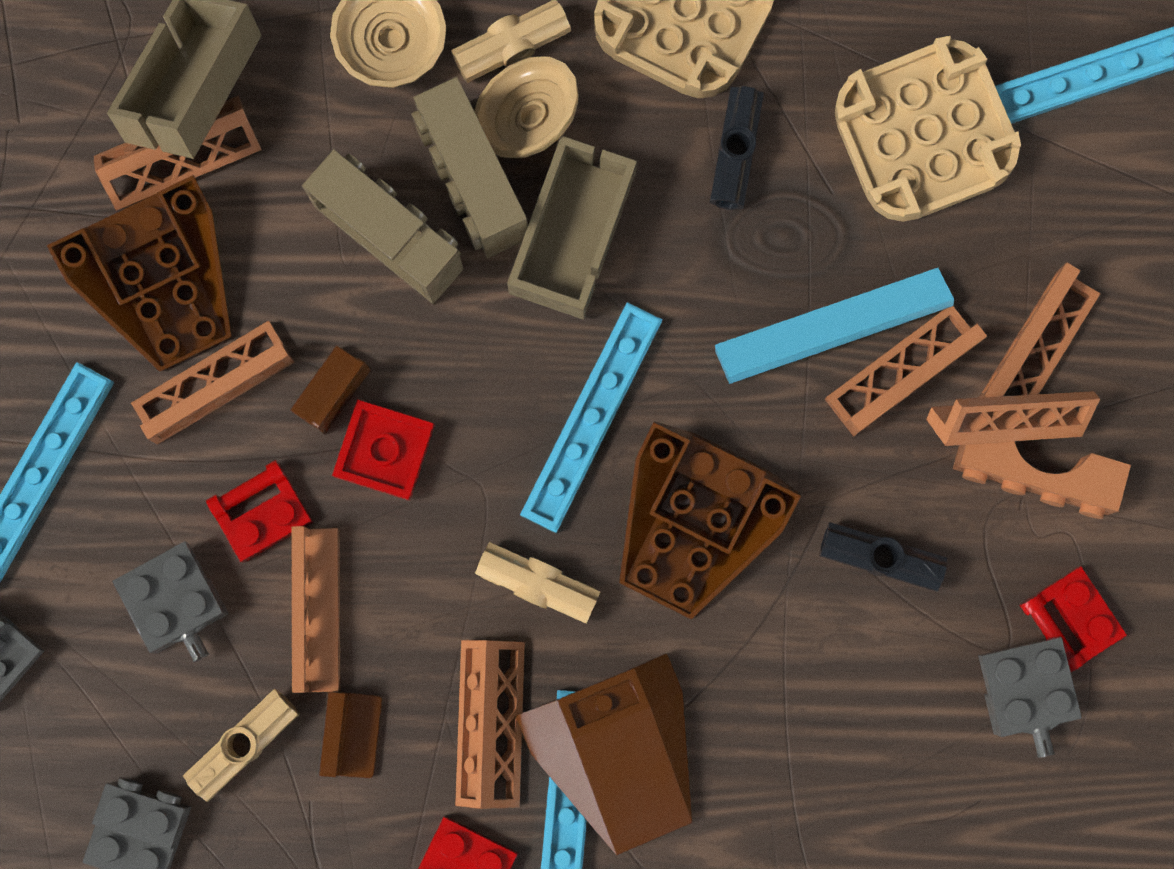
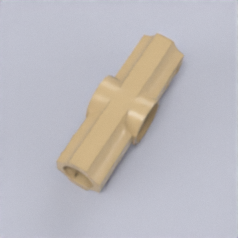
[451,0,571,83]
[475,542,600,624]
[183,689,300,802]

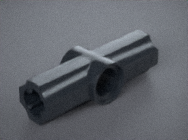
[709,86,764,210]
[819,522,948,592]

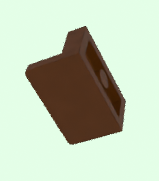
[290,345,370,435]
[319,692,382,778]

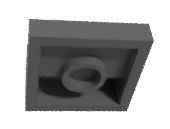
[82,777,191,869]

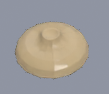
[330,0,446,88]
[474,57,579,158]

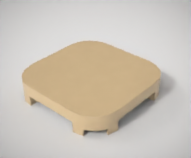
[594,0,774,98]
[835,36,1021,222]

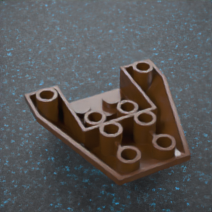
[46,175,232,372]
[619,421,801,620]
[516,653,692,855]

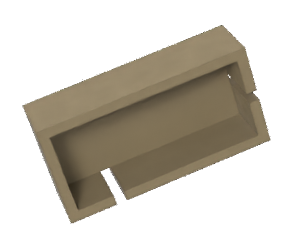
[107,0,262,159]
[411,77,528,259]
[507,135,637,320]
[302,149,463,304]

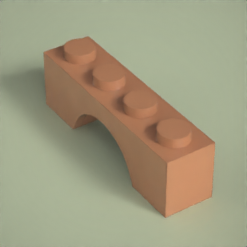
[953,441,1131,519]

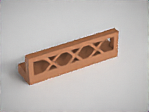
[94,96,262,211]
[978,263,1100,398]
[825,306,987,437]
[131,321,295,445]
[926,391,1100,446]
[292,526,341,693]
[455,640,525,809]

